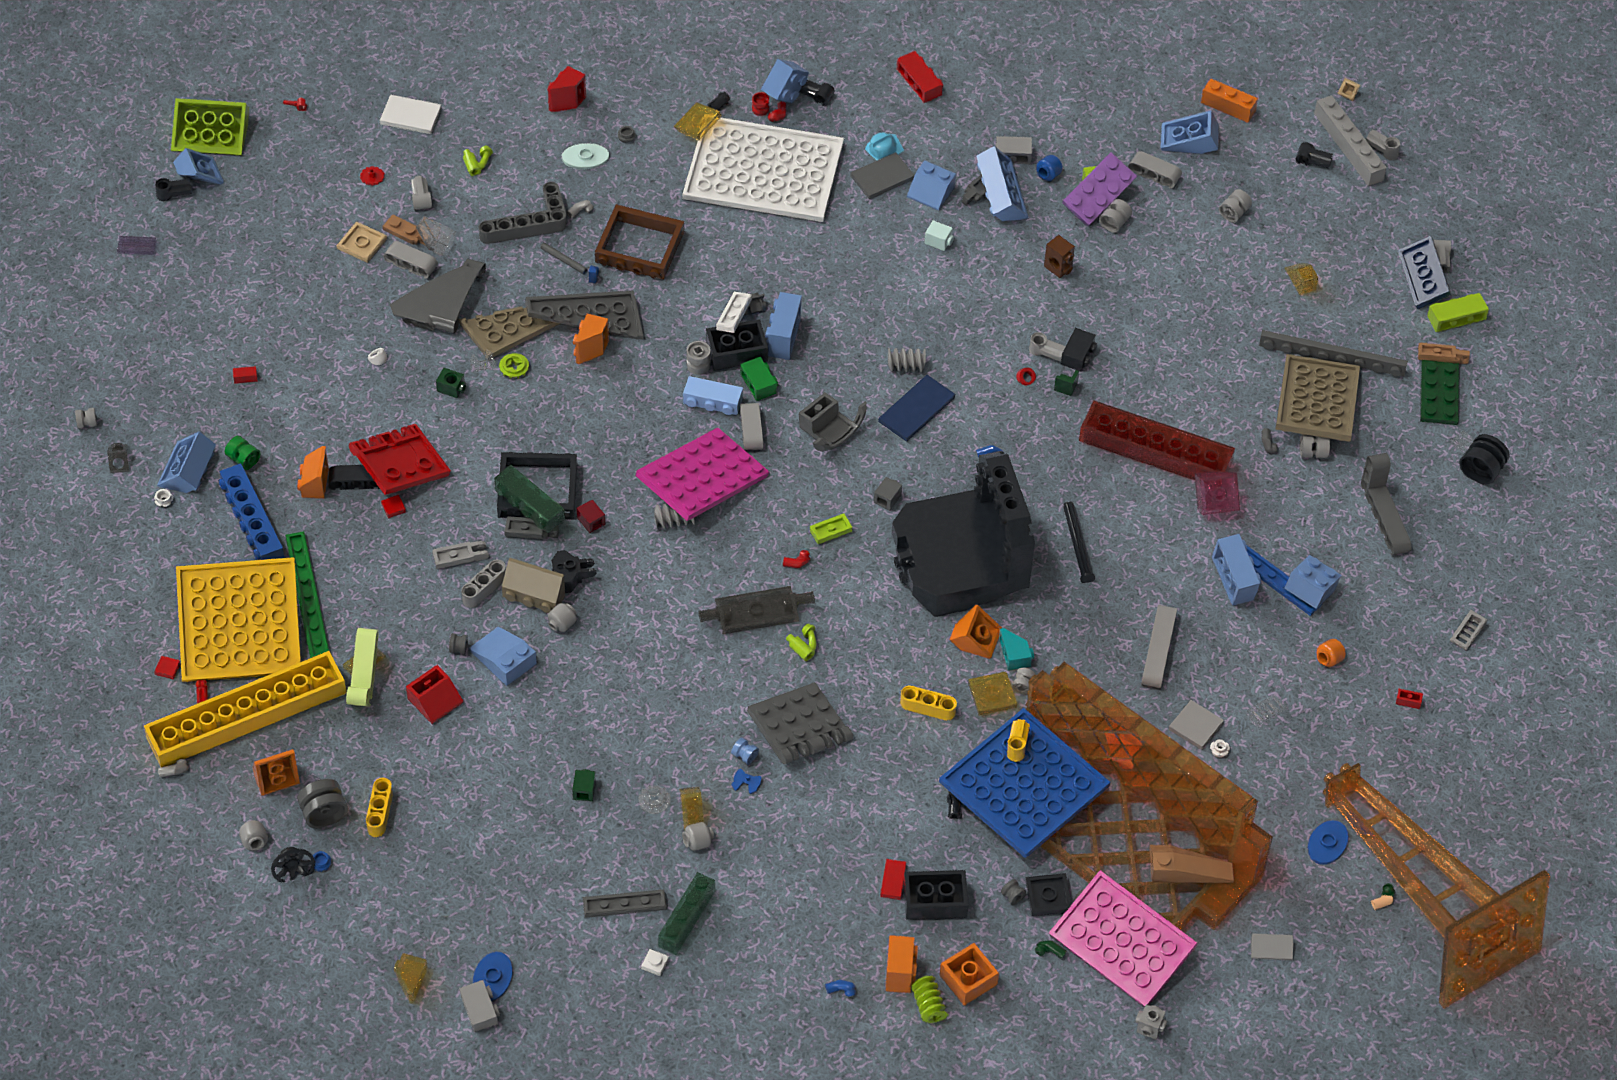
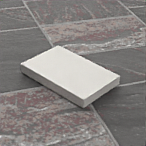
[380,95,441,134]

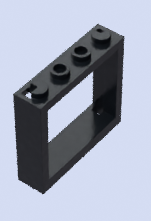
[497,452,578,520]

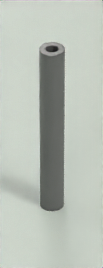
[540,242,587,274]

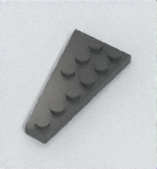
[525,290,643,340]

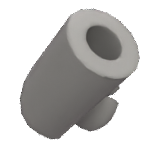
[567,200,594,218]
[158,759,188,778]

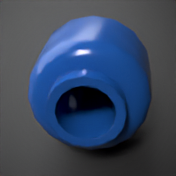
[1036,155,1063,181]

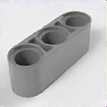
[1128,151,1182,189]
[383,241,438,279]
[740,403,763,451]
[461,559,506,608]

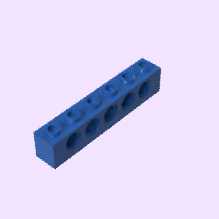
[218,463,284,560]

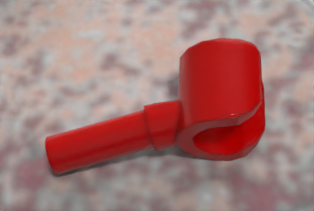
[283,98,307,111]

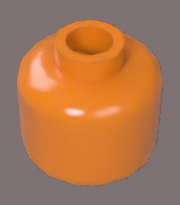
[1316,639,1346,667]

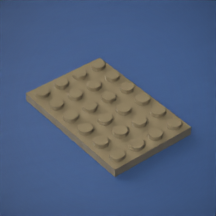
[1275,354,1360,442]

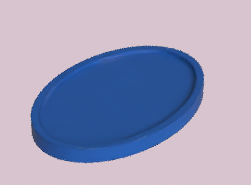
[1308,820,1348,865]
[473,952,512,1001]

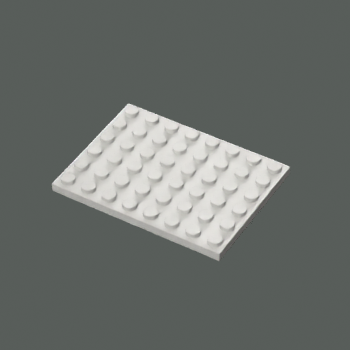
[682,115,844,222]

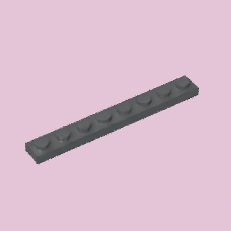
[1259,330,1408,377]

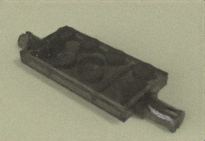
[698,586,815,634]

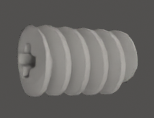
[888,348,926,372]
[654,504,695,529]

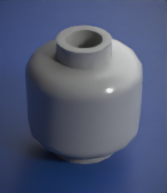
[548,603,577,632]
[239,820,268,851]
[682,822,714,851]

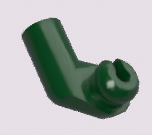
[1035,940,1067,959]

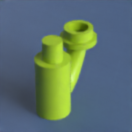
[463,146,493,176]
[786,624,817,662]

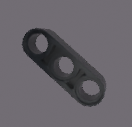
[328,465,380,490]

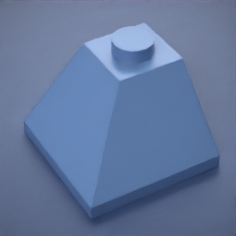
[173,148,224,184]

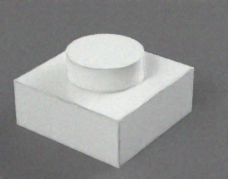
[641,949,669,976]

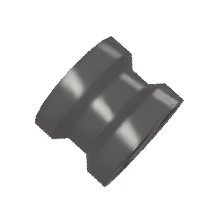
[449,633,468,654]
[1001,879,1027,905]

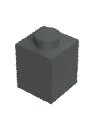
[874,477,902,511]

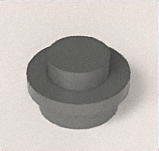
[618,126,635,142]

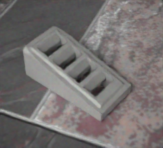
[1450,610,1487,651]

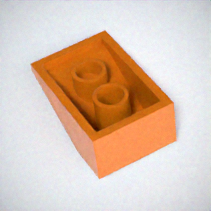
[253,749,300,796]

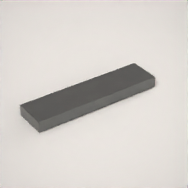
[583,889,666,918]

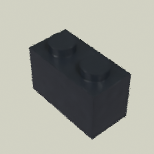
[1061,328,1097,372]

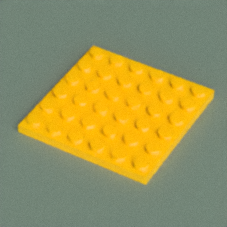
[176,557,301,682]

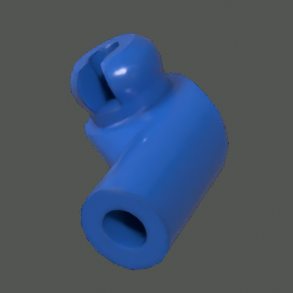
[825,980,856,997]

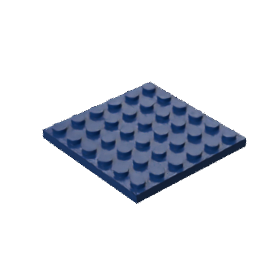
[939,708,1110,858]

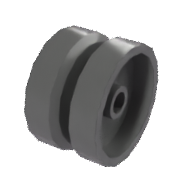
[297,779,348,828]

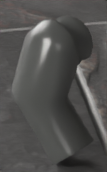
[1261,428,1277,454]

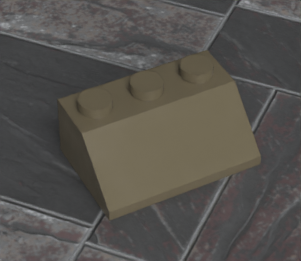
[502,558,565,613]

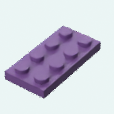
[1062,152,1137,226]

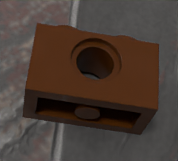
[1044,234,1075,278]

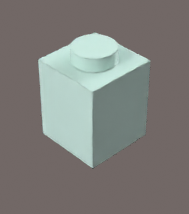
[925,221,954,251]

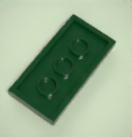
[1420,360,1459,425]

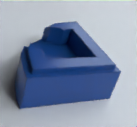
[589,265,599,283]

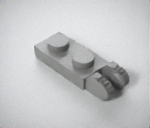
[432,541,489,569]

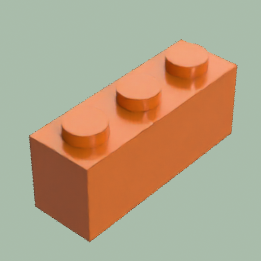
[1201,78,1258,123]

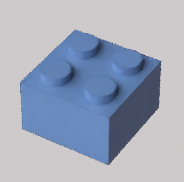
[761,59,809,103]
[1284,555,1342,609]

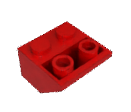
[547,66,586,112]
[406,665,463,724]

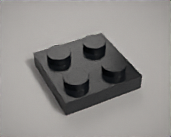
[1025,873,1072,917]

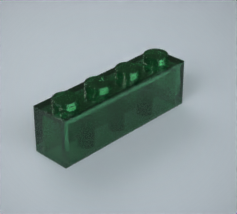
[494,465,565,533]
[658,872,715,955]

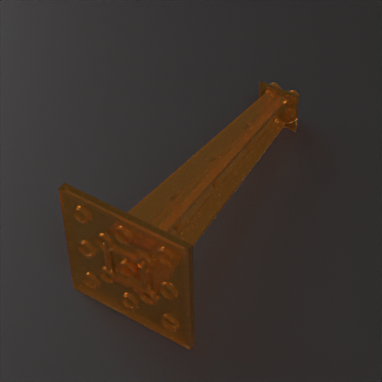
[1323,763,1550,1009]

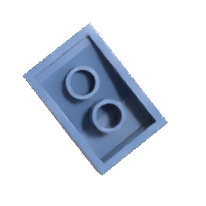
[1161,110,1219,154]
[468,627,537,686]

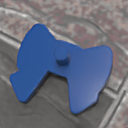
[732,769,762,794]

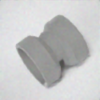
[75,408,97,428]
[1012,668,1036,695]

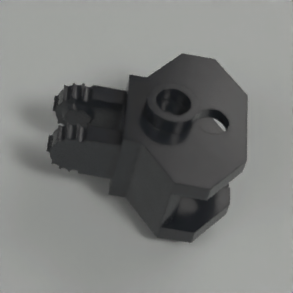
[551,550,597,593]

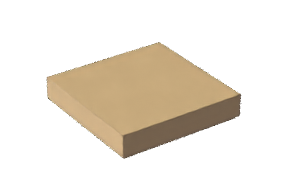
[337,221,387,263]

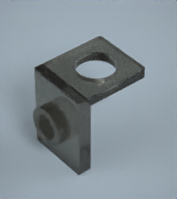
[107,443,129,473]

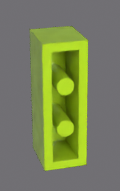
[1427,293,1489,332]

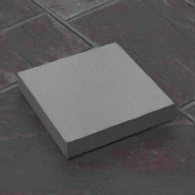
[1168,700,1224,750]

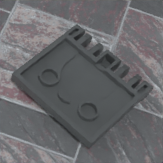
[747,682,853,765]

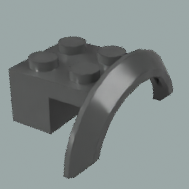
[799,392,867,452]

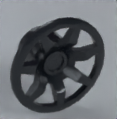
[271,847,315,883]

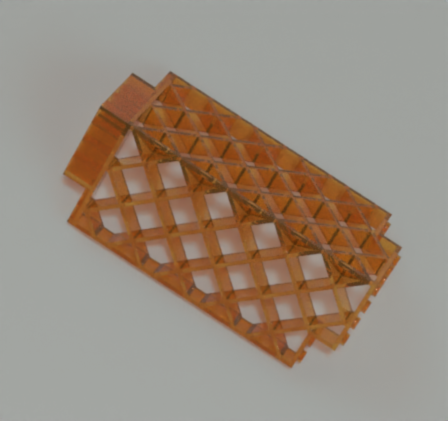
[1026,662,1273,930]

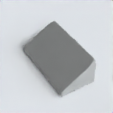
[1250,933,1293,960]

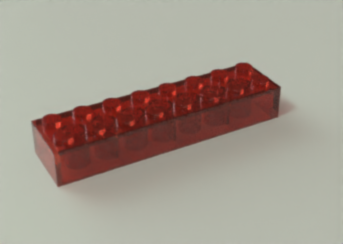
[1079,400,1235,489]

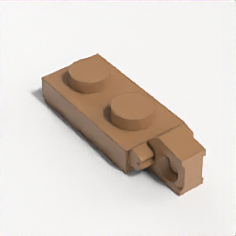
[382,215,431,246]
[1418,343,1470,364]

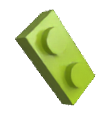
[810,513,853,544]

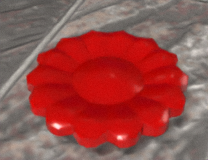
[360,166,385,186]

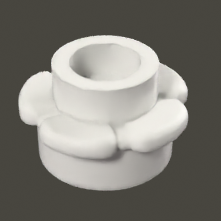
[154,489,173,507]
[1210,739,1230,758]

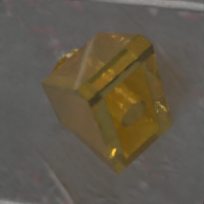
[1285,263,1319,295]
[679,787,704,832]
[394,953,428,1004]

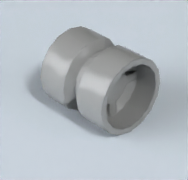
[1219,189,1252,223]
[1099,199,1132,233]
[686,341,711,375]
[1300,434,1330,458]

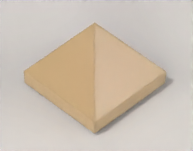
[1338,78,1360,101]

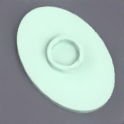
[562,143,609,169]

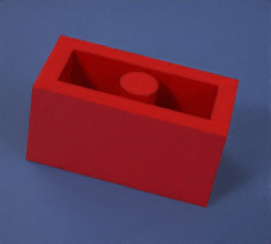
[233,366,258,384]
[1396,688,1423,709]

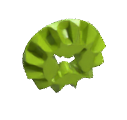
[499,353,529,379]

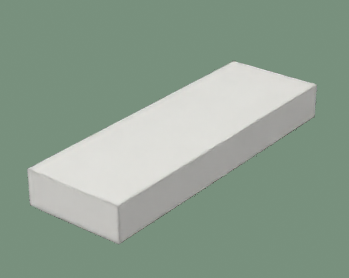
[716,292,752,333]

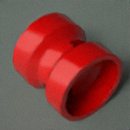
[752,92,769,116]

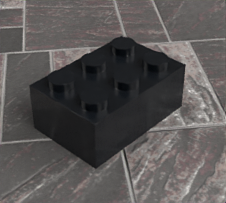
[706,319,768,371]
[903,870,968,920]

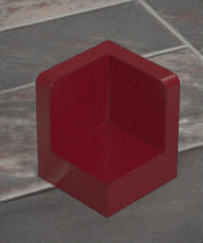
[576,500,606,533]

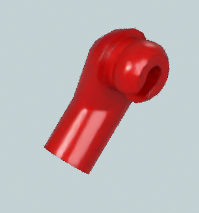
[768,101,786,122]
[783,550,810,568]

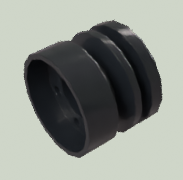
[1459,434,1510,485]

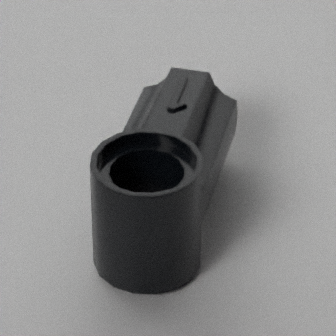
[799,79,835,106]
[1295,142,1333,169]
[155,178,192,201]

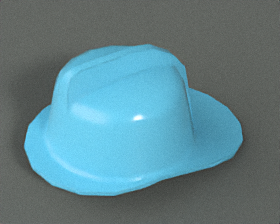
[865,133,904,160]

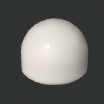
[368,348,387,365]

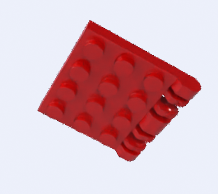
[349,424,451,495]

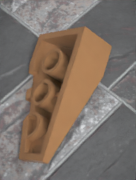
[1149,845,1234,883]

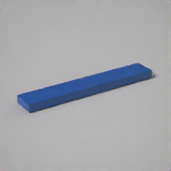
[1247,546,1323,616]

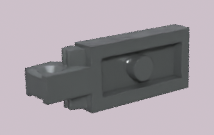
[961,174,987,206]
[504,517,559,539]

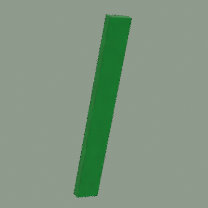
[285,531,329,658]

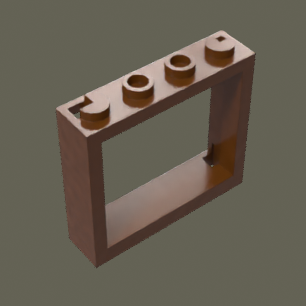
[595,204,684,280]

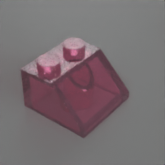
[1195,472,1240,515]

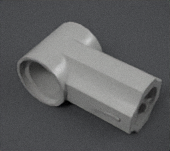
[1366,130,1400,160]
[411,176,432,210]
[1434,240,1451,273]
[1029,332,1066,362]

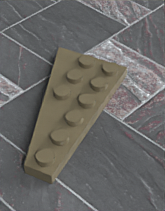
[459,306,561,360]

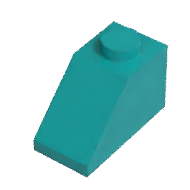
[999,628,1034,670]

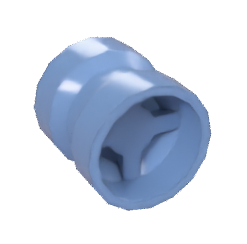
[731,737,759,765]

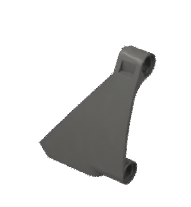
[390,259,486,333]

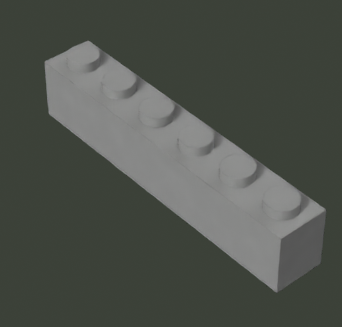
[1314,95,1386,186]

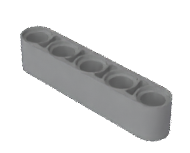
[1141,605,1177,689]

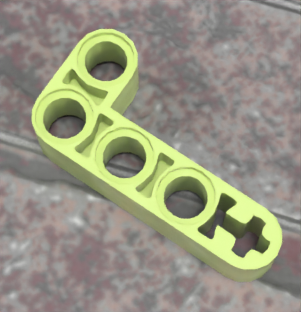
[346,628,379,707]

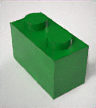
[740,357,778,401]

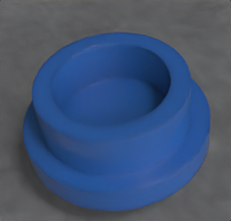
[313,851,331,871]

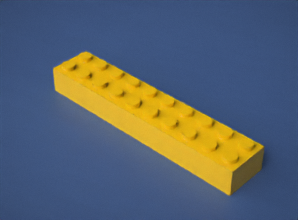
[143,651,347,767]

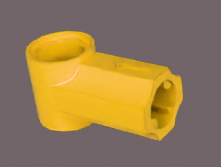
[1007,719,1030,762]

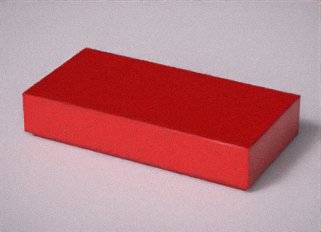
[880,859,906,900]

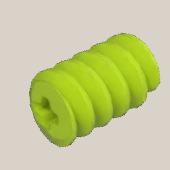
[912,976,948,1023]

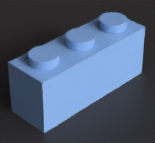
[683,376,743,415]

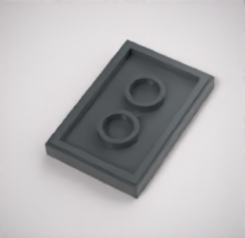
[850,152,915,199]

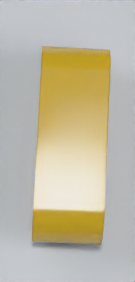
[900,686,957,720]
[366,778,393,837]

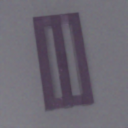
[117,236,156,255]

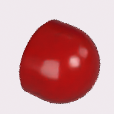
[1016,367,1036,386]

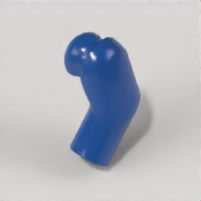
[976,445,1003,457]

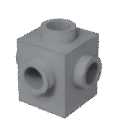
[1135,1004,1167,1039]

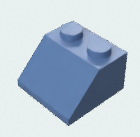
[907,160,956,211]

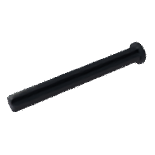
[1063,501,1095,583]

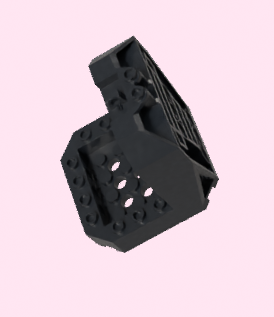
[892,451,1035,617]

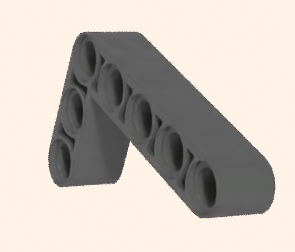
[479,182,566,244]
[1361,453,1412,555]

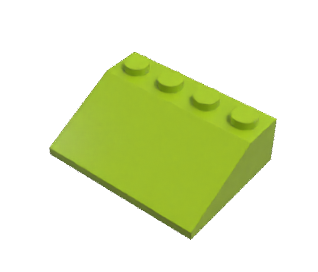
[171,98,250,155]

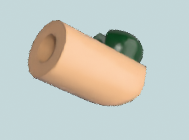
[1371,883,1395,910]

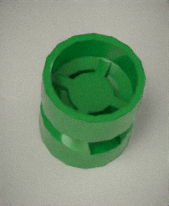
[224,436,261,470]

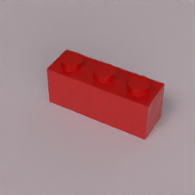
[897,51,943,103]

